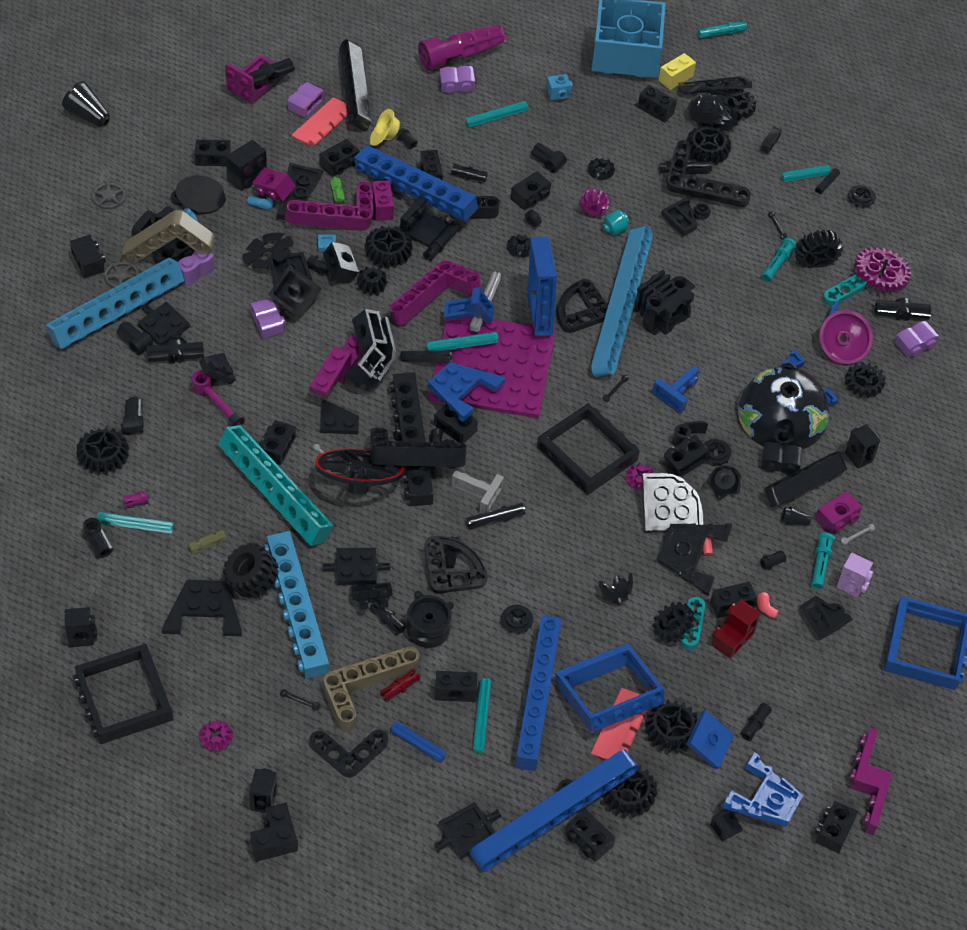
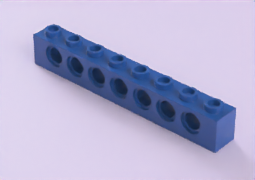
[354,145,478,222]
[515,615,562,771]

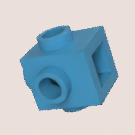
[546,74,573,101]

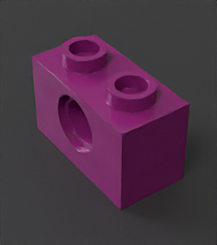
[252,168,296,201]
[372,180,394,221]
[815,491,862,534]

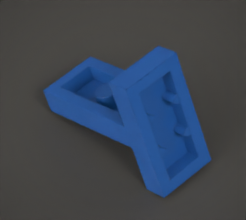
[444,287,494,323]
[652,366,699,414]

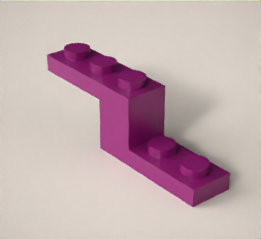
[309,335,360,397]
[849,728,892,835]

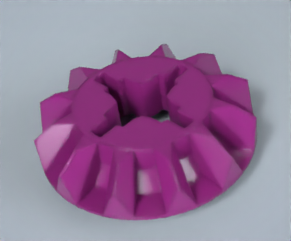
[626,463,654,490]
[199,720,233,751]

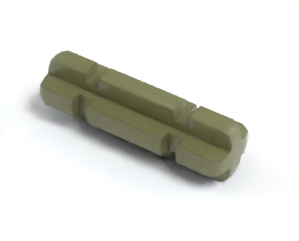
[188,530,226,554]

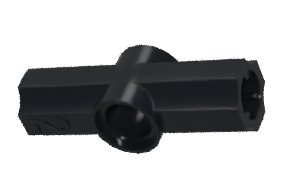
[247,58,295,87]
[874,298,931,321]
[147,339,204,364]

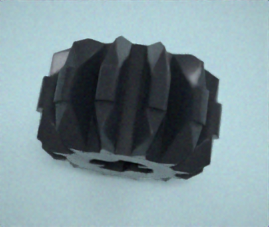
[357,266,387,296]

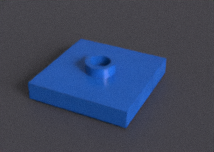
[686,710,734,769]

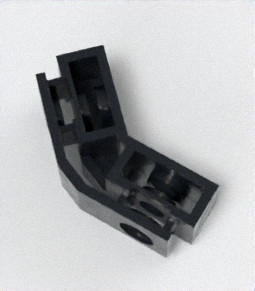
[345,309,396,391]

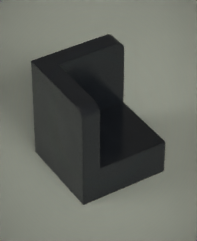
[710,809,743,842]

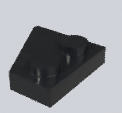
[661,196,697,236]
[199,353,236,384]

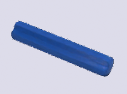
[391,722,446,762]

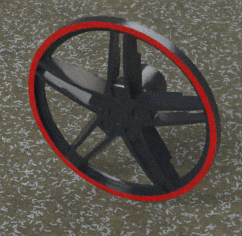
[315,449,404,494]

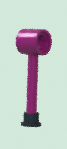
[192,370,245,426]

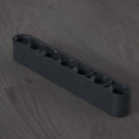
[339,39,371,131]

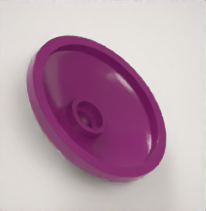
[819,310,873,365]

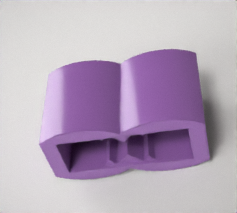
[440,66,475,93]
[287,82,324,118]
[178,251,215,286]
[250,298,286,338]
[895,321,939,358]

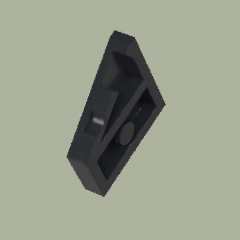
[320,400,359,435]
[799,596,853,640]

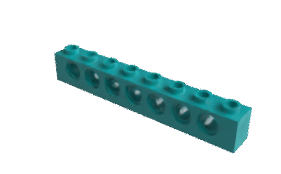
[218,425,334,546]

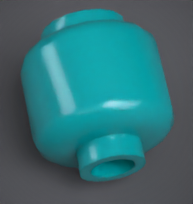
[602,210,630,236]

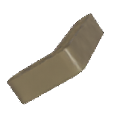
[121,210,215,263]
[323,647,419,732]

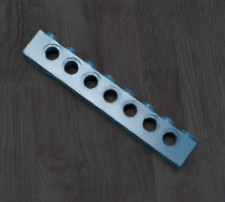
[45,258,185,349]
[264,531,329,679]

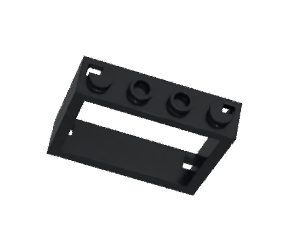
[537,403,640,496]
[72,643,173,744]

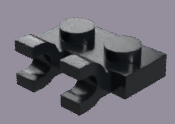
[350,582,393,610]

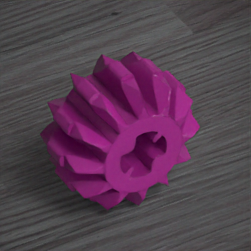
[579,187,610,218]

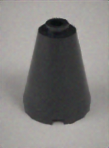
[62,81,110,127]

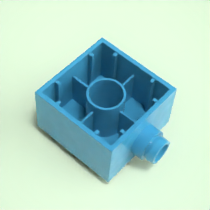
[591,0,666,78]

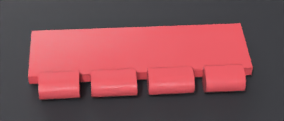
[291,97,347,146]
[591,688,647,760]

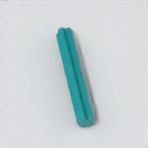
[466,101,528,128]
[426,332,499,351]
[96,512,174,534]
[473,678,491,753]

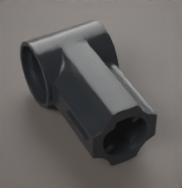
[531,143,567,173]
[116,321,154,355]
[123,397,144,433]
[83,518,113,558]

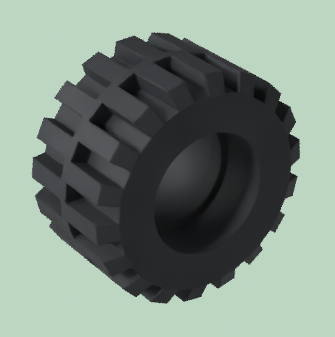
[223,543,279,598]

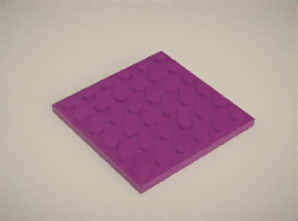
[428,317,556,419]

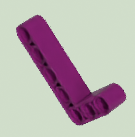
[285,181,373,231]
[389,260,482,326]

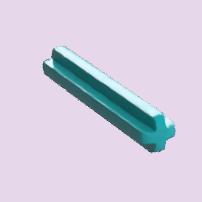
[781,165,831,182]

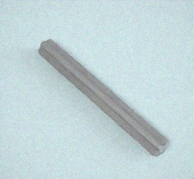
[470,271,501,332]

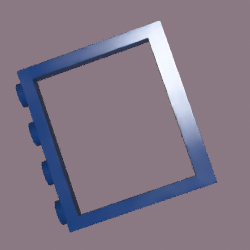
[527,237,557,336]
[883,596,967,690]
[556,643,664,733]

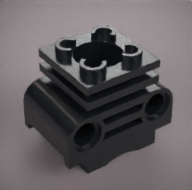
[634,270,696,336]

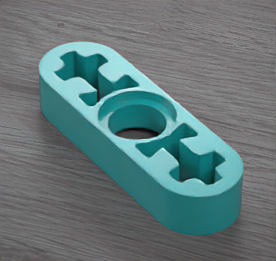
[823,274,867,306]
[680,597,705,650]

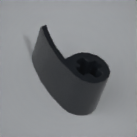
[672,421,708,446]

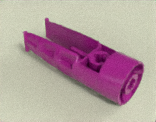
[418,25,507,71]

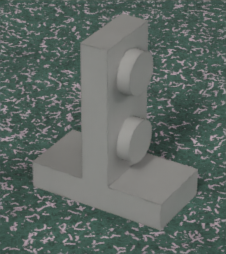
[452,471,504,513]

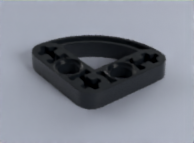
[558,279,608,333]
[424,536,488,593]

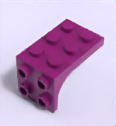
[225,55,285,104]

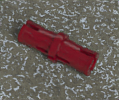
[380,669,420,702]

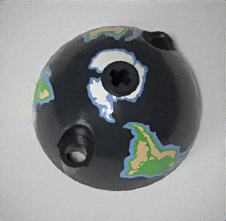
[737,363,829,450]

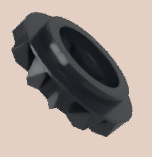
[588,157,615,180]
[848,185,876,208]
[507,233,530,257]
[704,439,731,465]
[501,605,533,634]

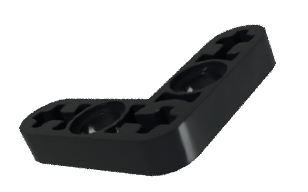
[310,730,388,778]

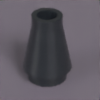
[781,506,811,526]

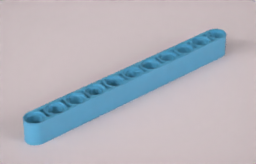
[591,225,653,378]

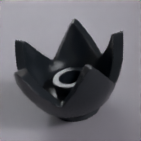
[707,465,741,499]
[598,573,633,603]

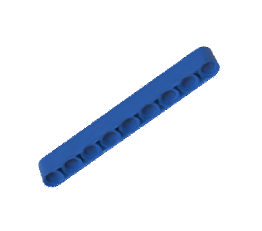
[469,750,639,872]

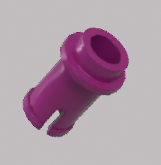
[123,490,149,508]

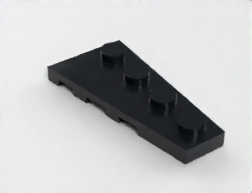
[678,76,752,94]
[277,163,324,220]

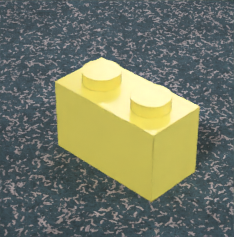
[658,53,696,90]

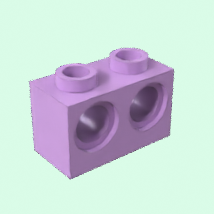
[836,553,874,598]

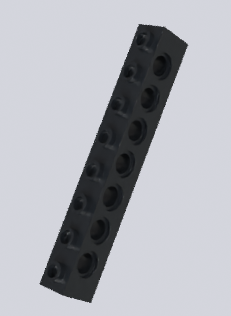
[389,372,434,506]

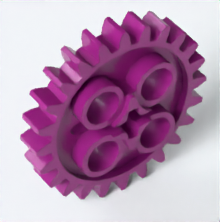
[854,247,912,293]

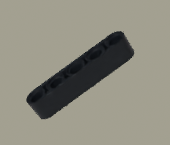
[764,451,847,507]

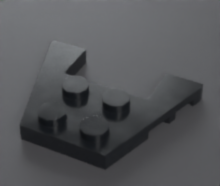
[658,523,732,595]
[162,580,242,637]

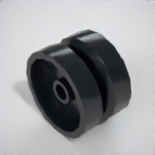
[406,595,452,648]

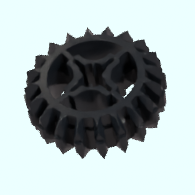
[686,125,731,165]
[365,225,413,269]
[795,229,843,268]
[76,426,129,475]
[645,699,698,754]
[601,764,657,818]

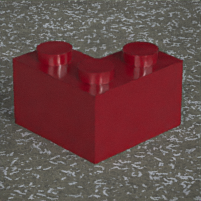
[712,599,761,659]

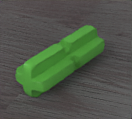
[331,177,345,204]

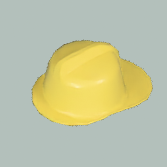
[370,109,400,146]

